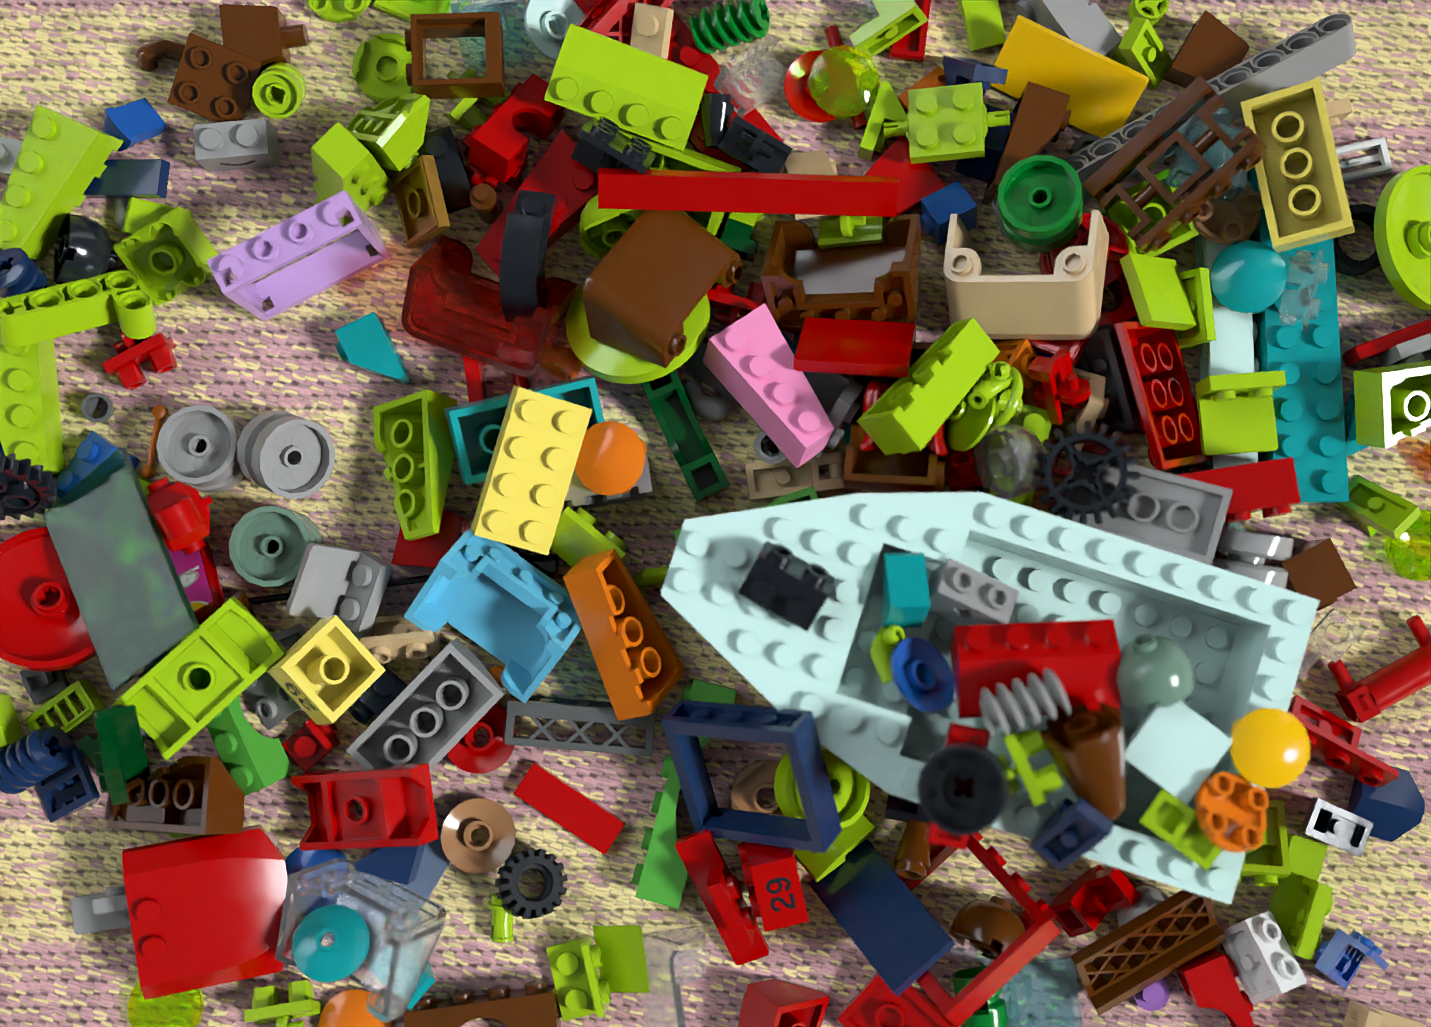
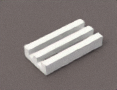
[1336,137,1393,183]

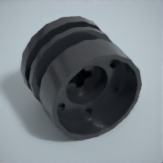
[917,741,1010,836]

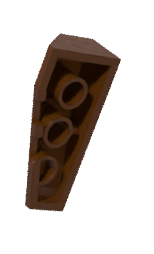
[108,756,245,835]

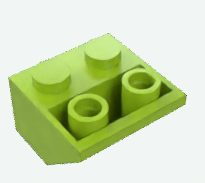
[550,506,630,567]

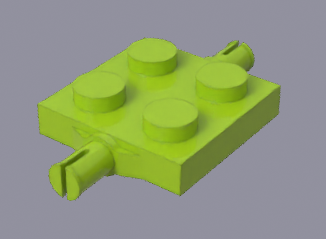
[884,82,1010,164]

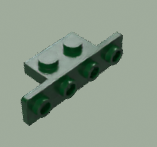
[93,705,151,806]

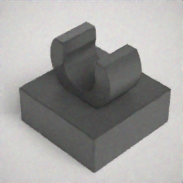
[20,670,70,705]

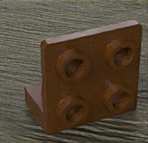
[167,29,262,122]

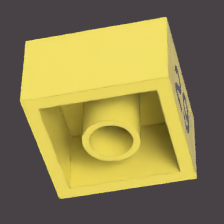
[266,615,386,725]

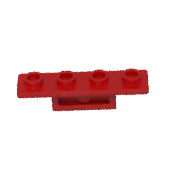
[1287,695,1399,788]
[675,829,769,965]

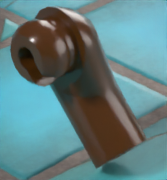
[135,39,186,72]

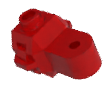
[139,476,213,556]

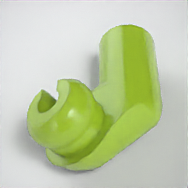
[968,361,1013,409]
[870,624,905,684]

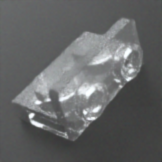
[714,35,788,118]

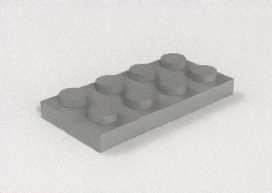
[1059,450,1233,565]

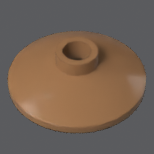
[441,798,516,874]

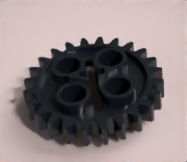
[0,453,58,520]

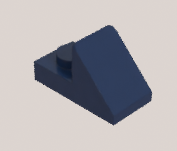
[943,55,1008,101]
[1029,798,1114,871]

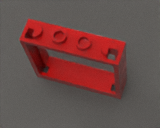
[893,833,1061,1027]

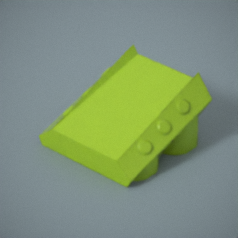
[114,206,219,306]

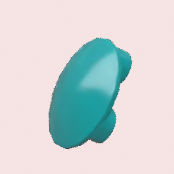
[1209,240,1287,314]

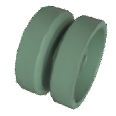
[229,506,323,588]

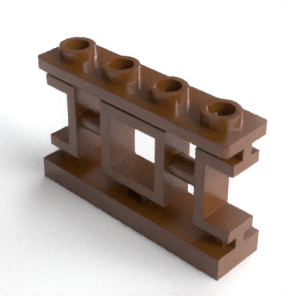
[1082,75,1267,253]

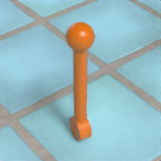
[141,405,168,479]

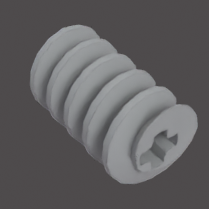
[979,668,1071,740]

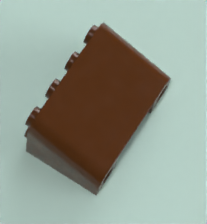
[843,342,947,493]

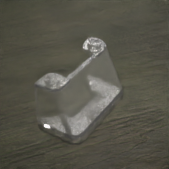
[275,859,447,1023]
[640,923,708,1027]

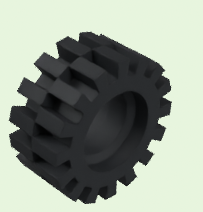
[495,848,568,919]

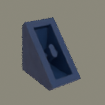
[955,103,1014,183]
[353,844,426,885]

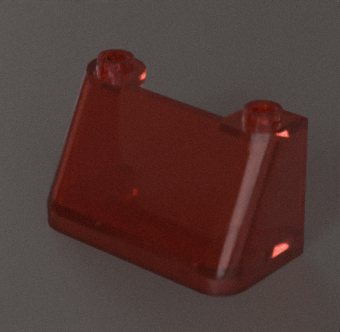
[401,235,577,377]

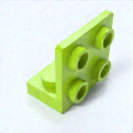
[1195,370,1286,456]

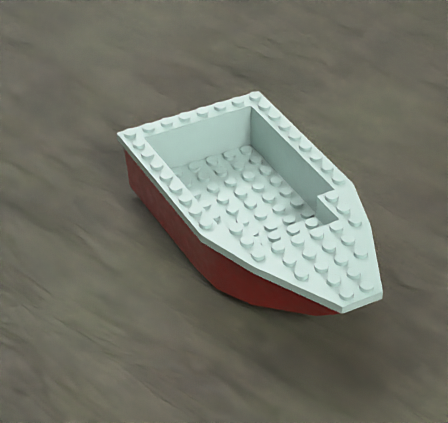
[660,492,1320,905]

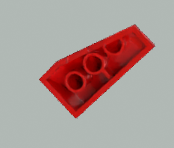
[738,979,830,1027]

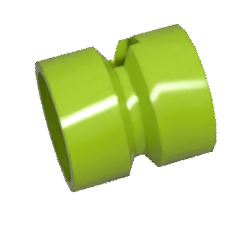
[252,62,307,119]

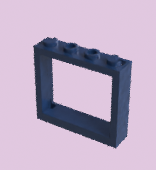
[661,700,842,853]

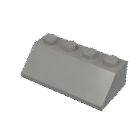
[345,638,505,771]

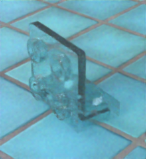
[1002,957,1082,1027]

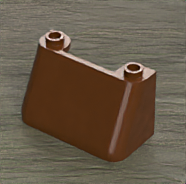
[583,210,743,368]
[761,214,921,332]

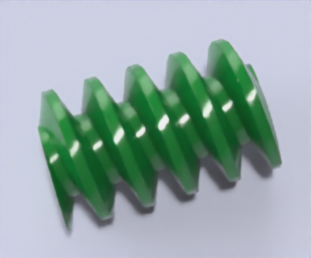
[690,0,770,55]

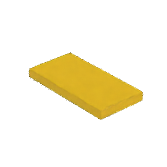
[990,15,1149,138]

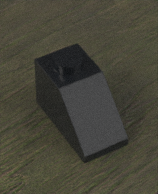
[419,126,473,214]

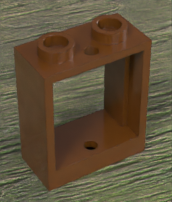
[405,12,505,99]

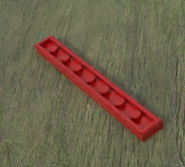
[598,168,900,217]

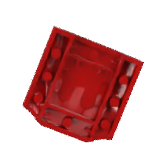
[122,824,295,1000]

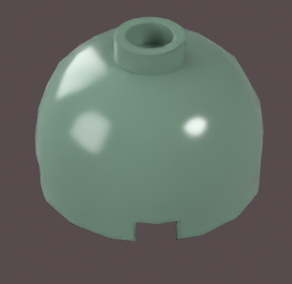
[1117,634,1195,710]

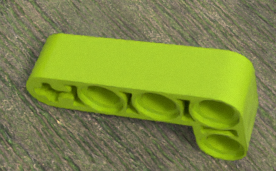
[0,270,157,348]

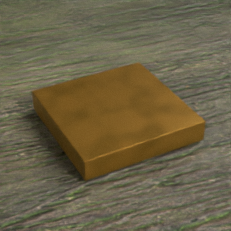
[392,155,450,249]

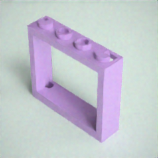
[207,190,391,322]

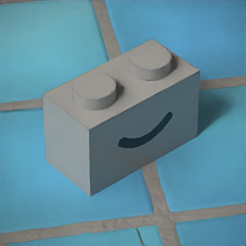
[193,118,280,172]

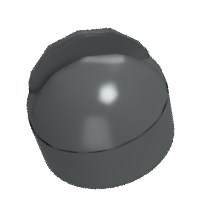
[81,393,114,423]

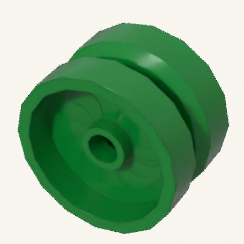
[997,155,1083,252]

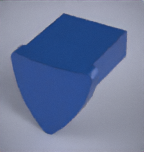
[104,98,166,151]

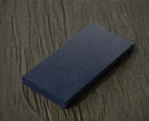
[808,839,956,997]

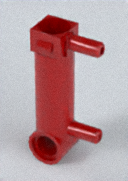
[1327,615,1431,723]

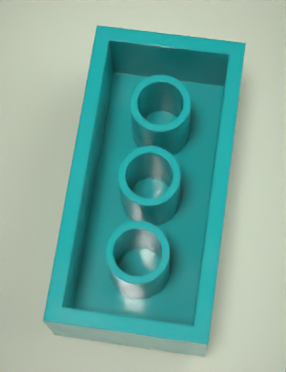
[444,376,605,485]

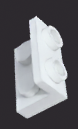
[1222,911,1307,1005]

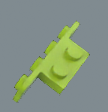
[1267,834,1333,961]

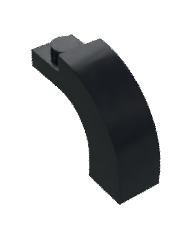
[499,190,557,327]

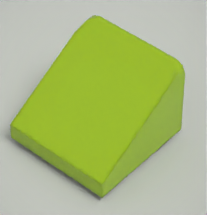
[122,197,175,235]

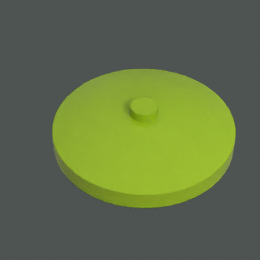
[1374,165,1431,311]
[566,279,710,384]

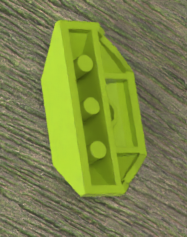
[345,93,430,171]

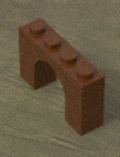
[403,980,561,1027]

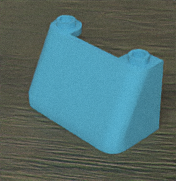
[403,529,582,704]

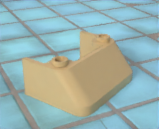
[943,210,1109,340]

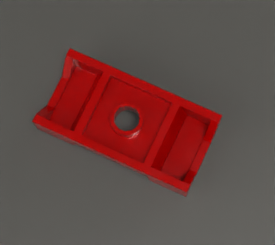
[291,763,439,851]

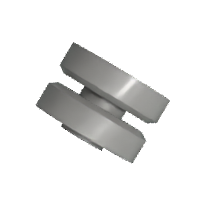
[156,405,245,494]
[236,410,335,499]
[1211,528,1294,589]

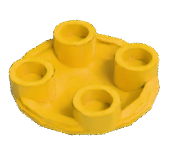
[1230,708,1310,788]

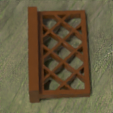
[1070,889,1226,1015]

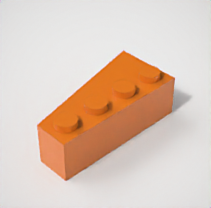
[563,548,686,721]

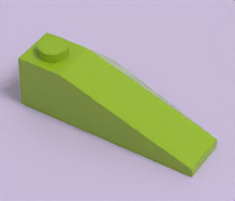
[373,389,457,541]

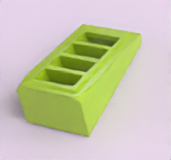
[24,679,107,735]

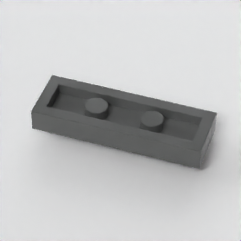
[1079,323,1138,434]

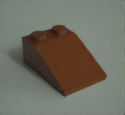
[981,81,1072,205]

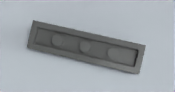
[504,695,657,757]

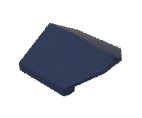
[35,743,100,823]
[1347,766,1425,842]

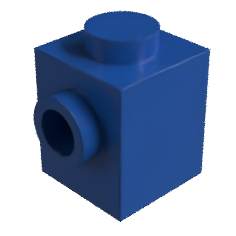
[919,180,977,246]

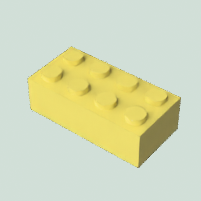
[1240,78,1355,253]
[471,385,592,555]

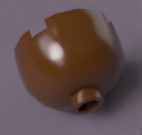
[948,896,1026,961]

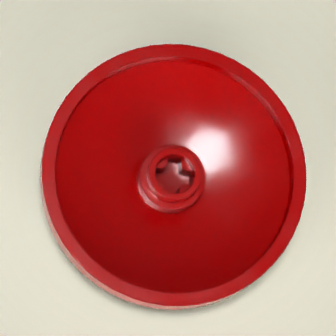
[0,526,129,672]

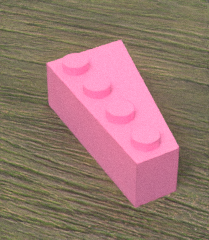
[702,303,834,468]

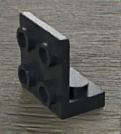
[570,116,657,174]

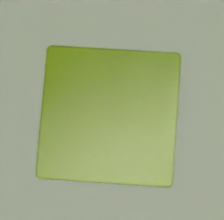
[592,925,651,993]

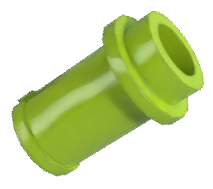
[488,893,514,943]

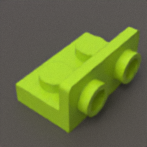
[1175,267,1216,350]
[546,935,612,1022]

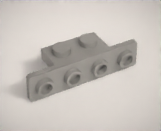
[71,884,131,935]

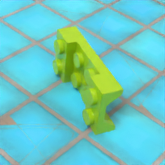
[112,596,287,760]

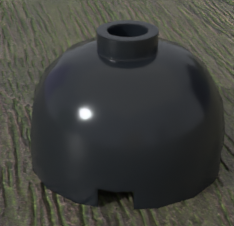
[52,213,118,284]

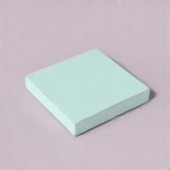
[1124,701,1233,805]

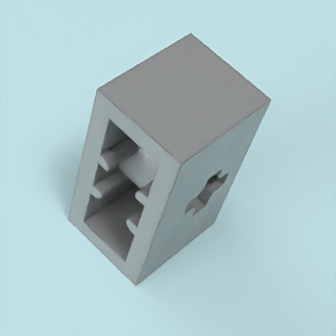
[928,558,1019,626]

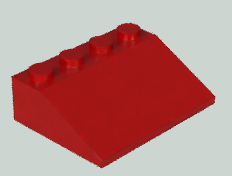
[1114,321,1212,473]

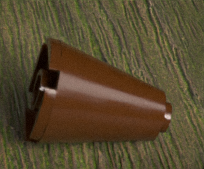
[1040,703,1127,821]

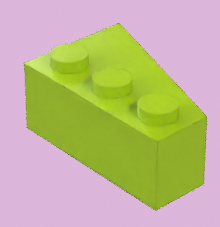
[311,121,393,227]

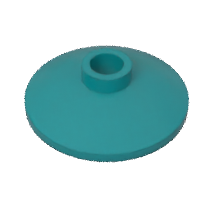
[292,905,370,983]

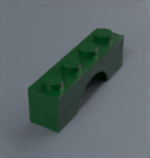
[640,370,729,504]

